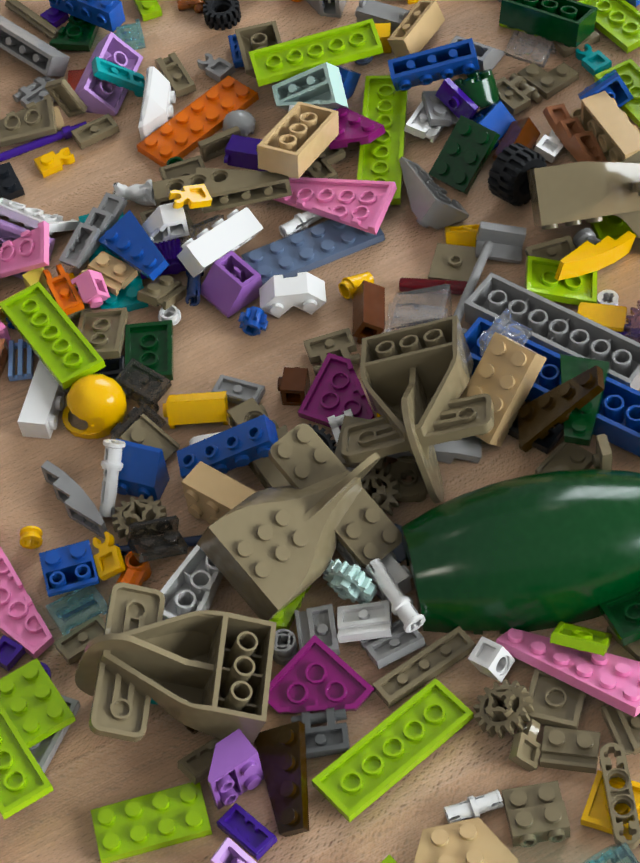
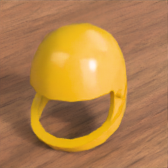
[62,374,127,439]

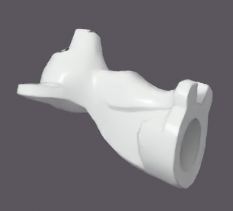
[113,179,156,206]

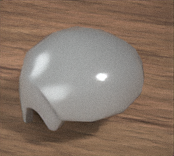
[223,110,256,137]

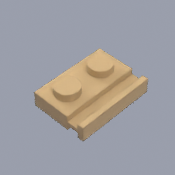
[81,251,138,296]

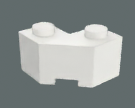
[141,202,190,244]
[259,272,326,318]

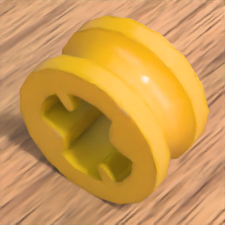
[19,526,43,549]

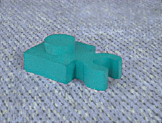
[575,44,612,76]

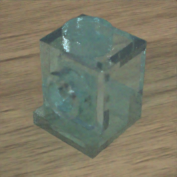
[113,19,146,50]

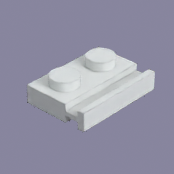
[404,101,444,143]
[337,600,392,643]

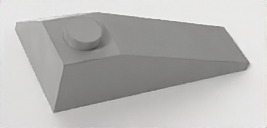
[399,156,469,230]

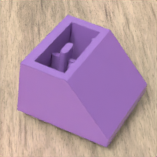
[200,251,262,318]
[208,729,264,810]

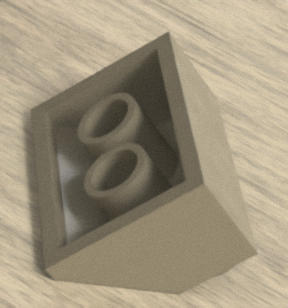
[235,21,284,85]

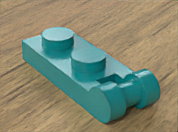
[91,56,145,97]

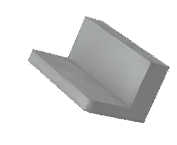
[475,221,526,264]

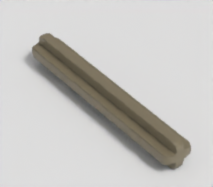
[5,0,59,39]

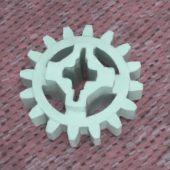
[323,559,377,604]

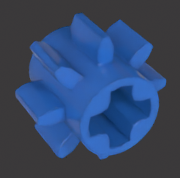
[238,306,269,336]

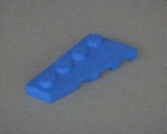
[98,210,169,281]

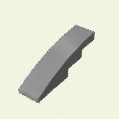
[59,192,128,269]
[387,436,482,464]
[41,460,108,539]

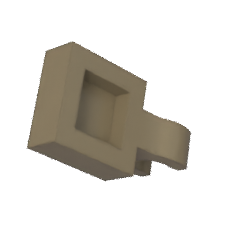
[509,719,542,772]

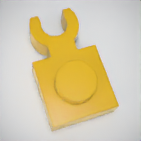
[33,147,75,178]
[168,184,212,209]
[92,531,126,581]

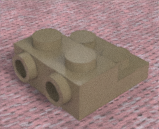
[502,780,570,847]

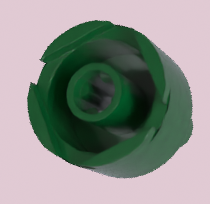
[453,69,500,109]

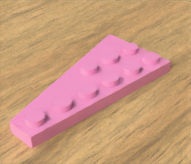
[272,177,397,235]
[0,546,54,659]
[496,628,640,717]

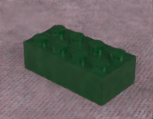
[499,0,598,48]

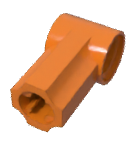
[116,549,152,586]

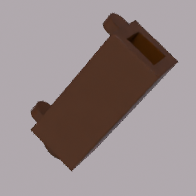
[492,117,541,161]
[352,280,385,345]

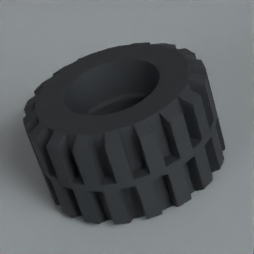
[488,143,547,207]

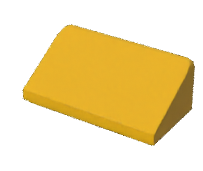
[445,224,480,247]
[577,302,627,332]

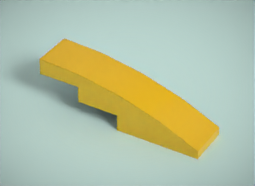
[555,231,636,281]

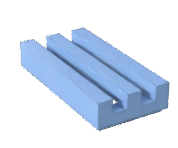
[8,339,33,381]

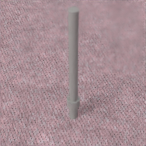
[453,240,494,325]

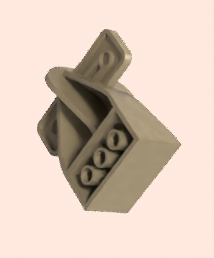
[527,151,640,239]
[341,315,494,503]
[197,423,402,621]
[75,582,277,744]

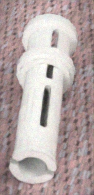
[99,439,126,517]
[366,558,426,633]

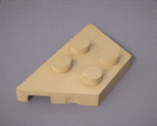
[414,817,519,863]

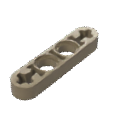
[599,743,640,851]

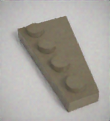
[0,94,57,147]

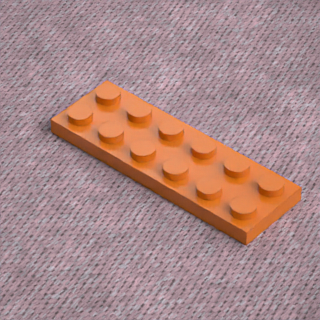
[137,75,259,167]

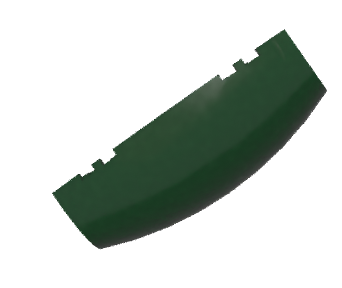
[401,469,640,635]

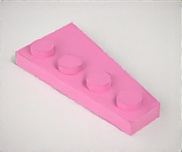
[0,221,49,279]

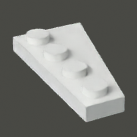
[0,198,79,235]

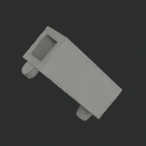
[355,0,410,34]

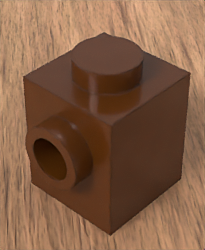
[278,367,310,406]

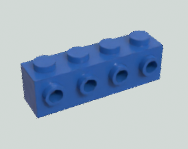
[49,0,126,32]
[387,38,480,91]
[176,414,278,479]

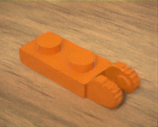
[43,264,85,316]

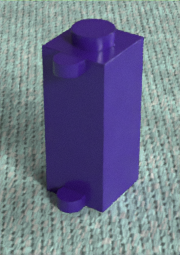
[224,134,266,171]

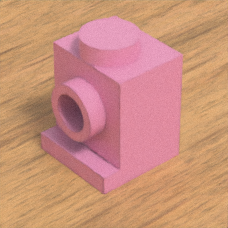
[71,269,110,308]

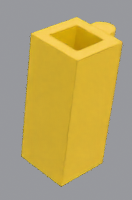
[163,391,229,429]

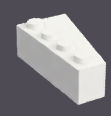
[160,545,223,620]

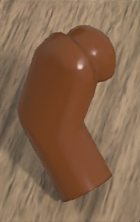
[177,0,205,14]

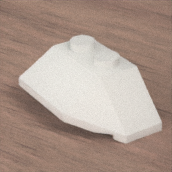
[138,66,176,141]

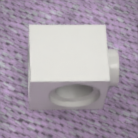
[468,636,515,682]

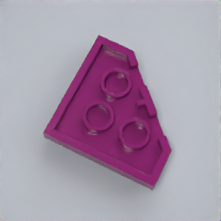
[329,107,386,149]
[297,352,375,430]
[268,635,375,714]

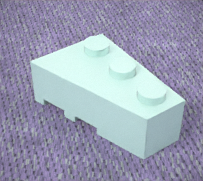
[272,62,349,110]

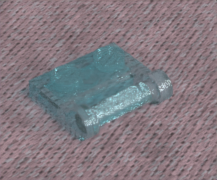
[45,585,108,636]

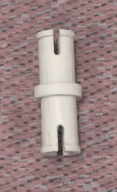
[279,211,323,238]
[444,789,504,824]

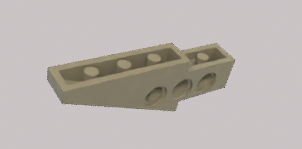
[152,167,292,213]
[227,397,290,489]

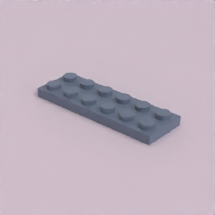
[241,219,385,285]

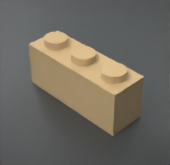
[387,0,445,58]

